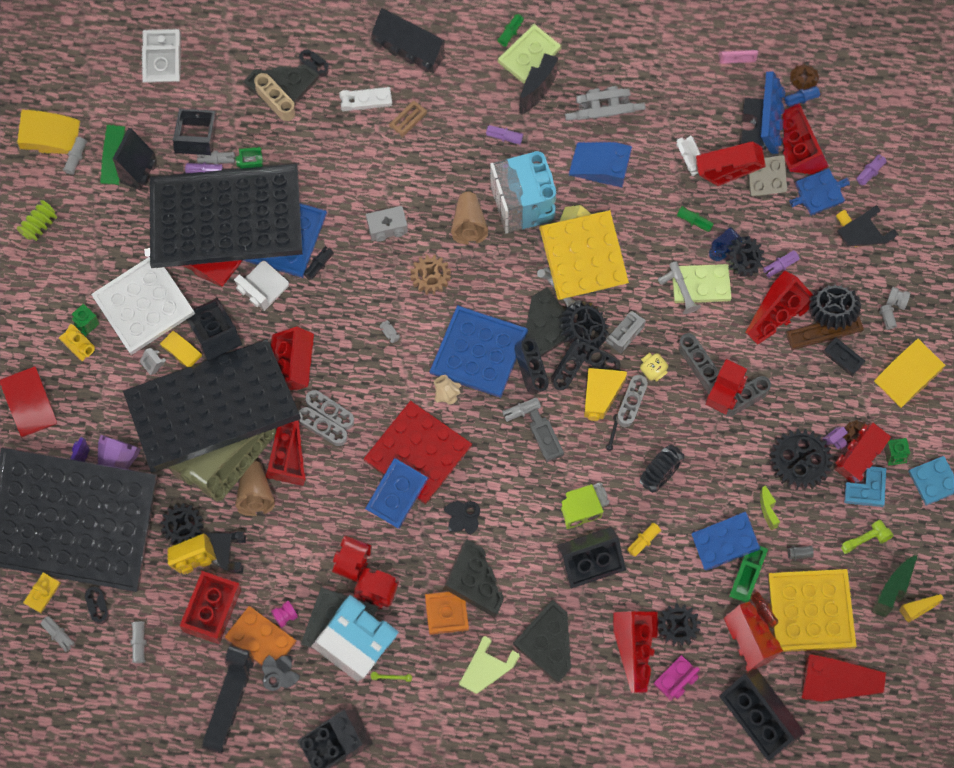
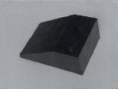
[113,128,157,191]
[186,298,242,361]

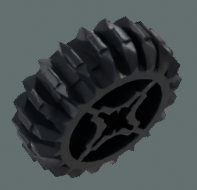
[809,283,861,330]
[559,301,610,352]
[640,444,685,493]

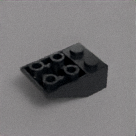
[297,709,373,768]

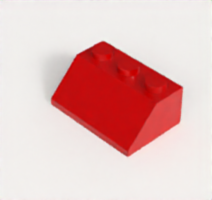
[271,326,314,390]

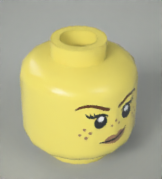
[640,353,668,382]

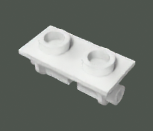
[676,136,700,176]

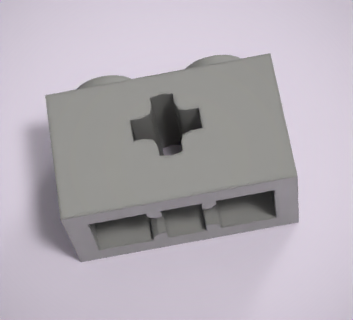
[366,206,408,242]

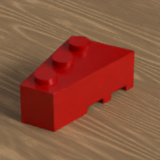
[266,421,306,486]
[724,601,783,672]

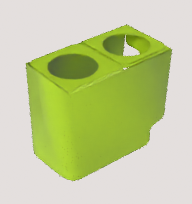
[561,485,603,529]

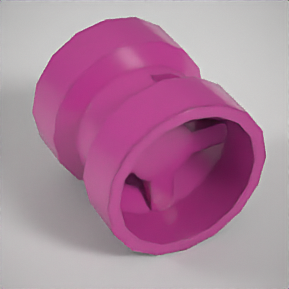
[271,601,298,628]

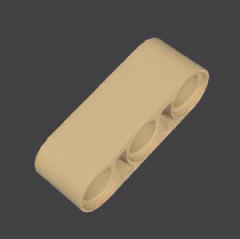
[255,73,295,121]

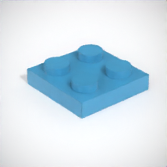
[908,456,954,506]

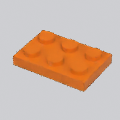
[224,606,297,666]

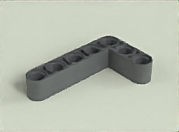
[678,333,771,417]

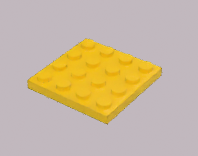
[539,210,629,300]
[768,569,856,652]

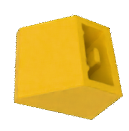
[168,534,217,574]

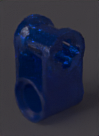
[709,227,742,262]

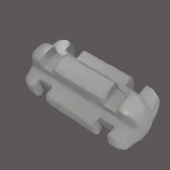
[380,321,400,343]
[593,482,610,507]

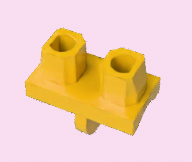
[59,324,95,361]
[23,573,61,613]

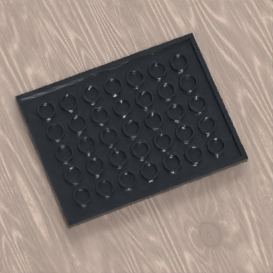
[150,163,303,269]
[123,339,301,473]
[0,447,158,592]

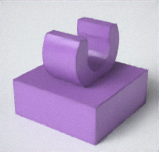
[822,427,848,449]

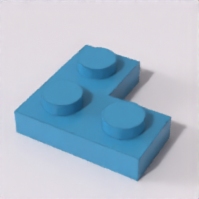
[844,467,886,507]

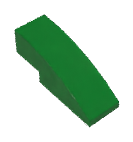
[100,125,127,185]
[729,546,768,603]

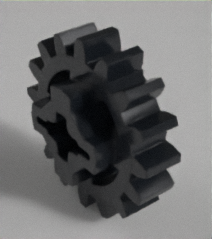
[725,236,765,277]
[160,503,204,545]
[657,603,701,648]

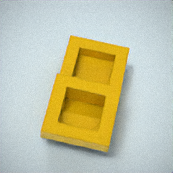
[160,331,202,367]

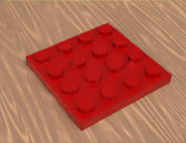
[364,400,472,505]

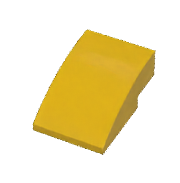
[17,110,80,154]
[874,339,945,408]

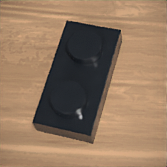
[823,337,866,377]

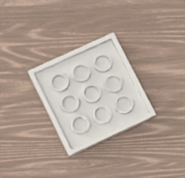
[91,257,195,355]

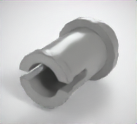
[879,305,897,330]

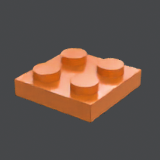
[425,592,469,635]

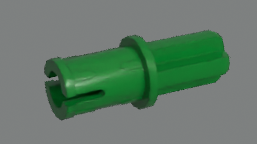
[497,14,524,47]
[677,206,714,232]

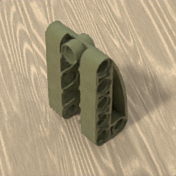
[168,428,276,501]

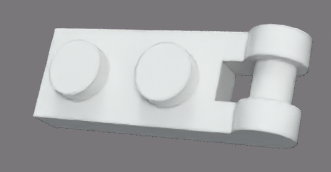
[339,87,392,111]

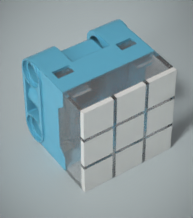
[490,151,556,234]

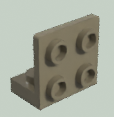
[748,153,787,196]

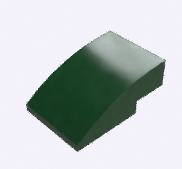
[871,555,918,618]

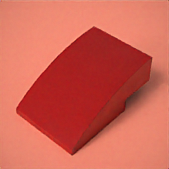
[183,260,243,287]
[0,366,58,438]

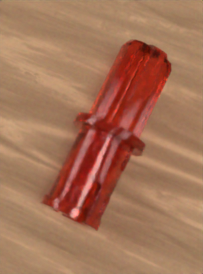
[750,592,779,628]

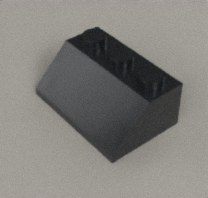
[556,527,626,589]

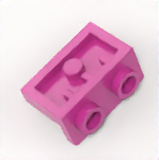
[653,655,700,701]

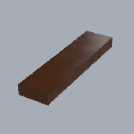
[786,317,864,350]

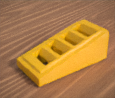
[899,594,944,623]

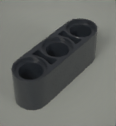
[514,338,549,394]

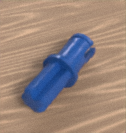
[784,86,820,106]

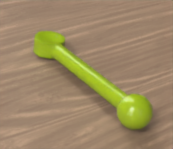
[370,672,412,682]

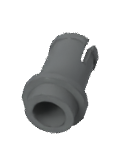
[787,545,814,561]

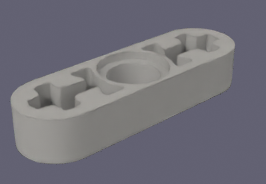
[616,375,648,427]
[306,390,354,430]
[298,407,347,446]

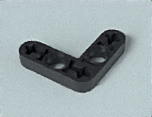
[551,339,621,390]

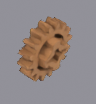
[410,255,451,295]

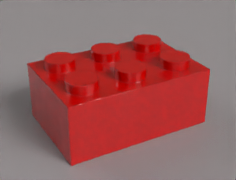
[180,571,241,645]

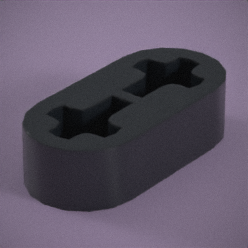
[299,49,329,77]
[85,587,109,624]

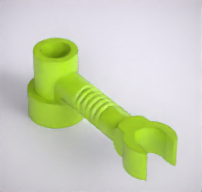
[841,520,894,554]

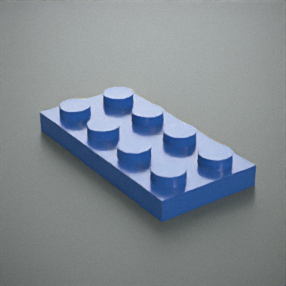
[761,71,785,154]

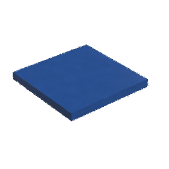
[243,203,327,278]
[430,305,528,398]

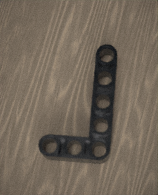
[202,645,254,754]

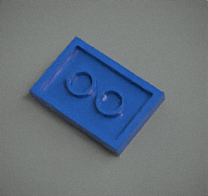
[365,458,429,529]
[691,512,761,571]

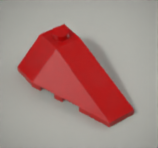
[783,103,829,174]
[745,270,814,345]
[613,611,658,693]
[801,654,886,702]

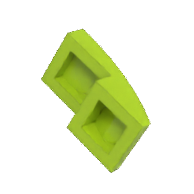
[760,485,780,531]

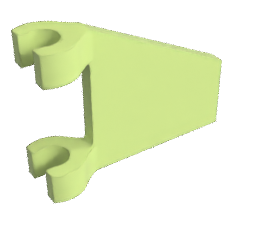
[459,636,520,694]

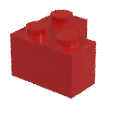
[705,359,748,415]

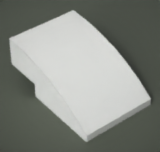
[142,29,181,83]

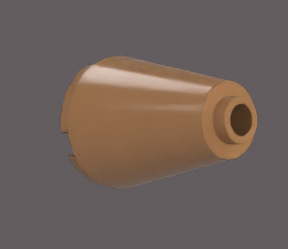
[451,192,488,245]
[235,460,275,516]

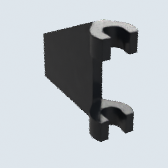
[836,205,899,246]
[195,532,246,574]

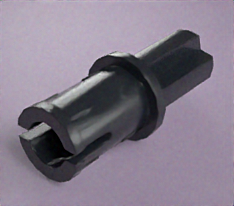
[304,246,334,280]

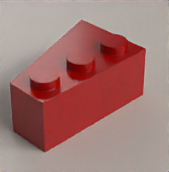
[696,142,766,186]
[834,422,891,483]

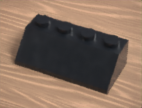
[371,8,445,74]
[719,668,806,762]

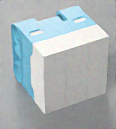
[311,595,399,682]

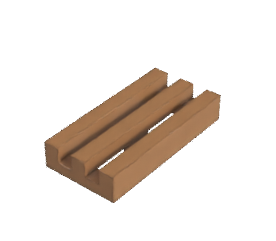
[389,100,427,137]

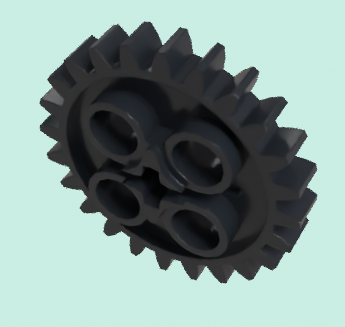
[769,428,833,491]

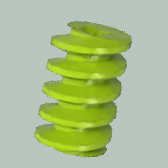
[17,200,58,241]

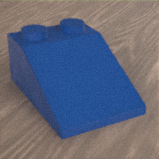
[569,142,632,188]

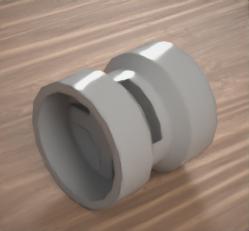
[886,287,911,310]

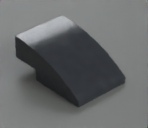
[519,53,558,115]

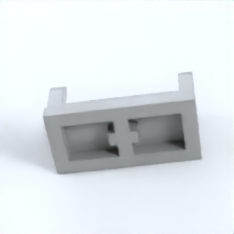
[605,311,646,354]

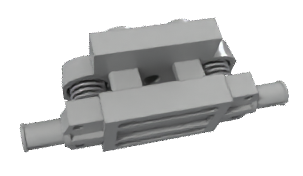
[565,86,645,121]

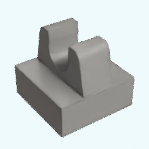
[140,348,166,375]

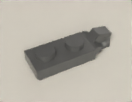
[529,409,564,463]

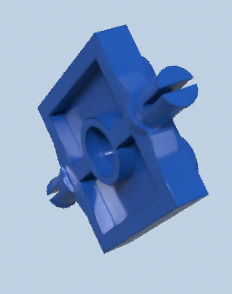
[790,169,850,215]

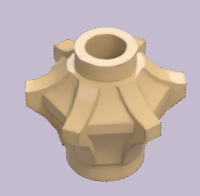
[434,375,461,404]

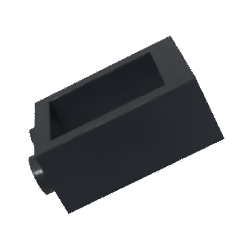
[173,109,217,156]

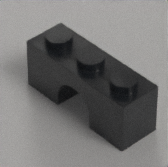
[740,97,767,150]

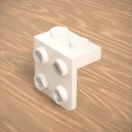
[234,261,289,311]

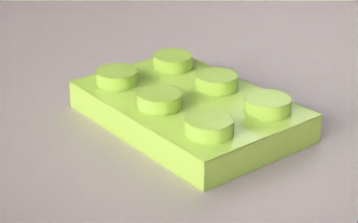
[498,24,561,84]
[672,264,731,303]

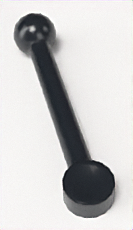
[606,414,618,451]

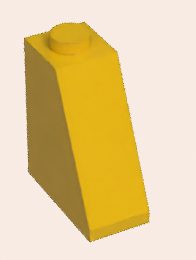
[584,368,627,421]

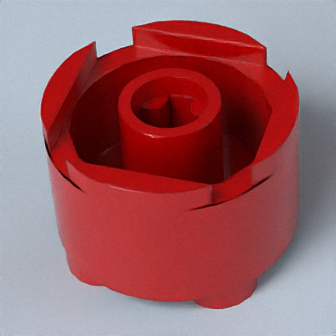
[332,536,372,582]
[354,568,399,609]

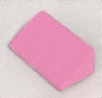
[719,50,758,64]

